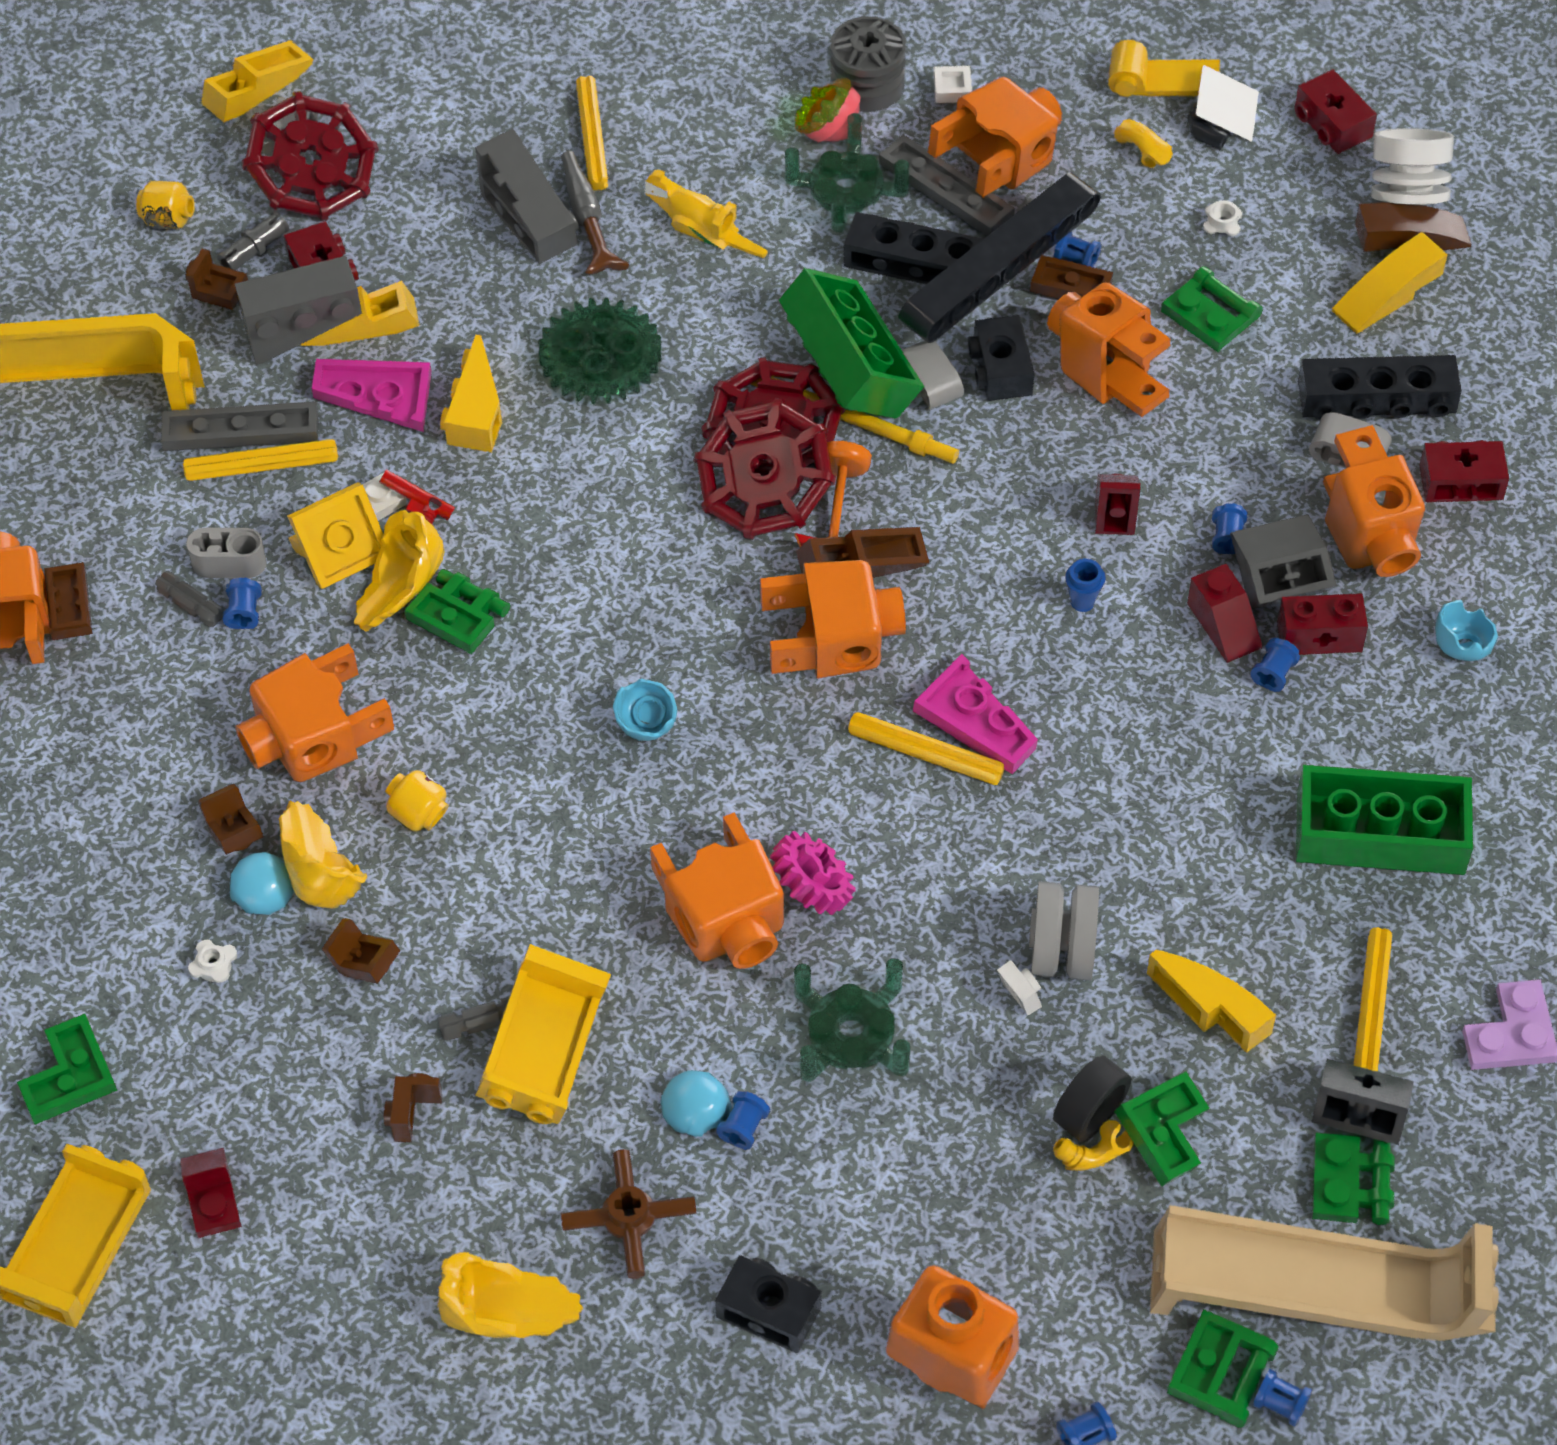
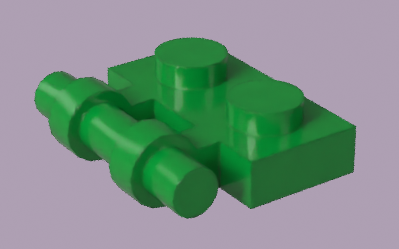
[405,569,510,655]
[1312,1133,1395,1225]

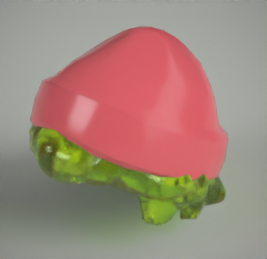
[794,78,861,143]

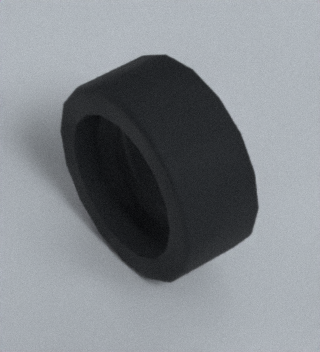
[1053,1055,1132,1142]

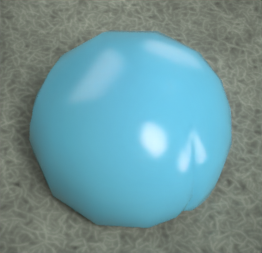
[1435,600,1498,661]
[613,678,677,741]
[230,852,294,915]
[660,1070,732,1137]

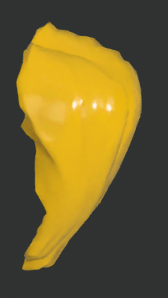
[354,510,445,632]
[278,800,368,909]
[437,1252,583,1338]

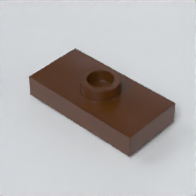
[44,562,93,640]

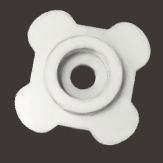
[1203,200,1242,236]
[188,940,237,983]

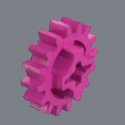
[770,831,856,915]

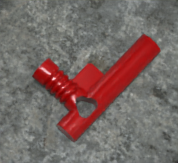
[379,469,455,524]

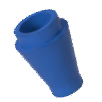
[1065,559,1106,612]

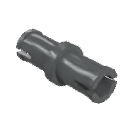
[217,211,289,270]

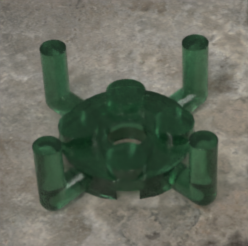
[785,113,909,233]
[794,958,911,1082]

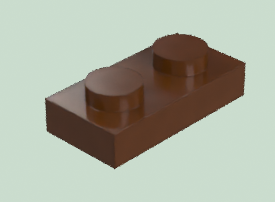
[1030,255,1113,299]

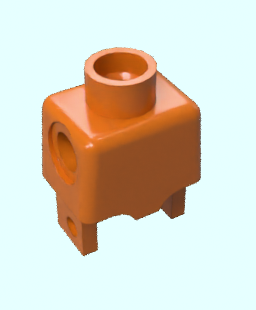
[928,77,1062,197]
[1047,282,1170,417]
[1323,425,1425,577]
[0,531,50,664]
[760,560,906,679]
[235,643,394,782]
[650,812,784,969]
[886,1265,1019,1409]

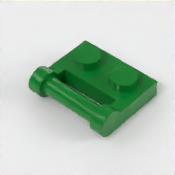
[1161,266,1263,352]
[1167,1309,1279,1428]

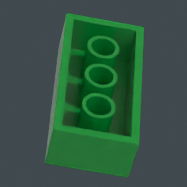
[778,267,925,419]
[1296,765,1473,875]

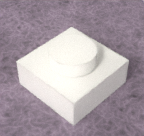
[934,66,972,103]
[363,472,407,521]
[997,960,1042,1015]

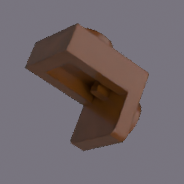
[185,248,248,310]
[198,784,264,855]
[322,918,400,984]
[384,1073,443,1142]

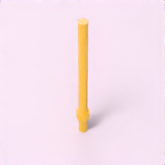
[751,376,959,464]

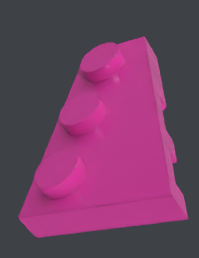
[312,359,432,432]
[913,654,1038,774]

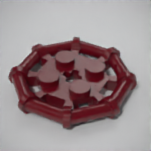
[241,91,379,221]
[701,357,846,476]
[693,398,836,540]

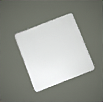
[1196,65,1259,141]

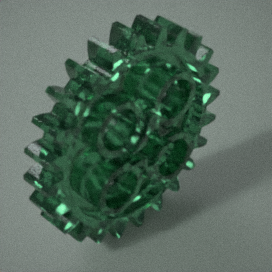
[538,297,662,404]

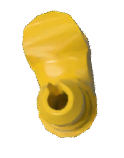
[1114,119,1173,168]
[1053,1120,1134,1171]

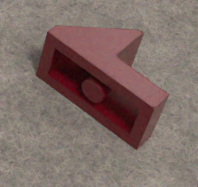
[180,1147,242,1238]

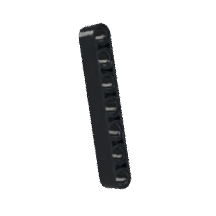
[898,172,1101,343]

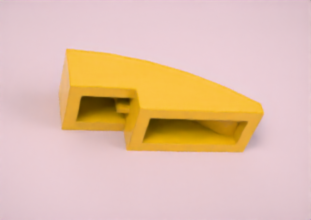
[201,40,313,122]
[1332,232,1448,334]
[301,280,420,346]
[1147,949,1276,1053]

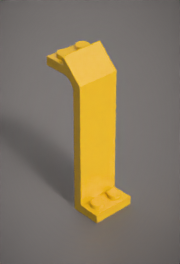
[0,313,205,411]

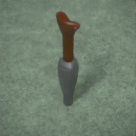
[561,151,629,275]

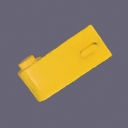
[1108,40,1220,97]

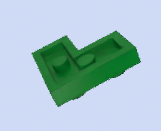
[17,1013,117,1125]
[1114,1071,1210,1187]

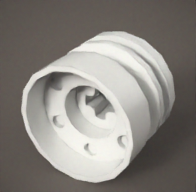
[1371,129,1454,205]

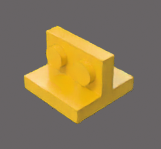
[287,482,384,589]

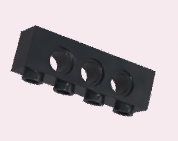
[843,212,984,285]
[1298,355,1462,420]

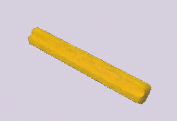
[576,75,608,191]
[183,439,338,481]
[848,712,1004,785]
[1354,927,1393,1072]

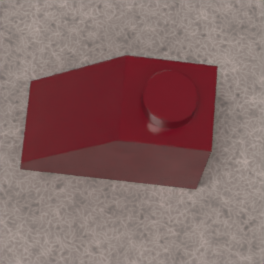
[1095,473,1141,535]
[1187,564,1262,663]

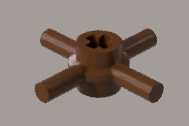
[561,1149,697,1279]

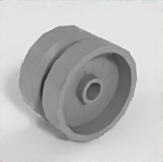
[1029,881,1099,981]

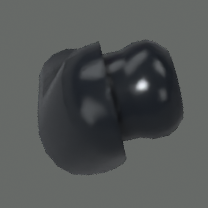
[1187,102,1229,150]

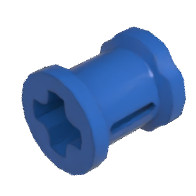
[1053,231,1101,267]
[1212,503,1247,554]
[222,578,262,629]
[1250,638,1300,692]
[716,1091,770,1150]
[1252,1369,1313,1427]
[1056,1401,1117,1445]

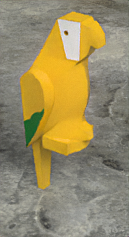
[645,170,768,259]

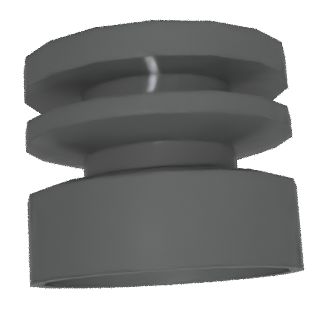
[830,16,906,112]

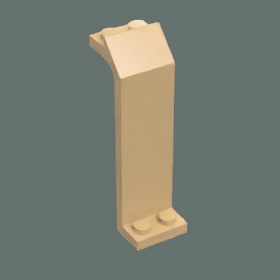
[1150,1205,1499,1341]

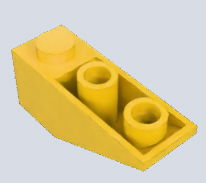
[440,334,502,453]

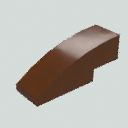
[1355,202,1472,252]
[796,527,930,578]

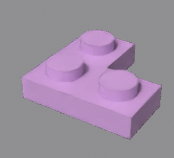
[1462,980,1557,1070]

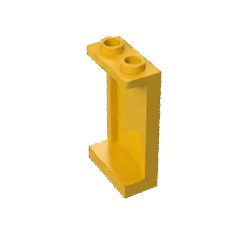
[475,944,611,1124]
[0,1144,151,1328]

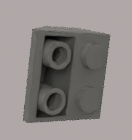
[1230,514,1337,609]

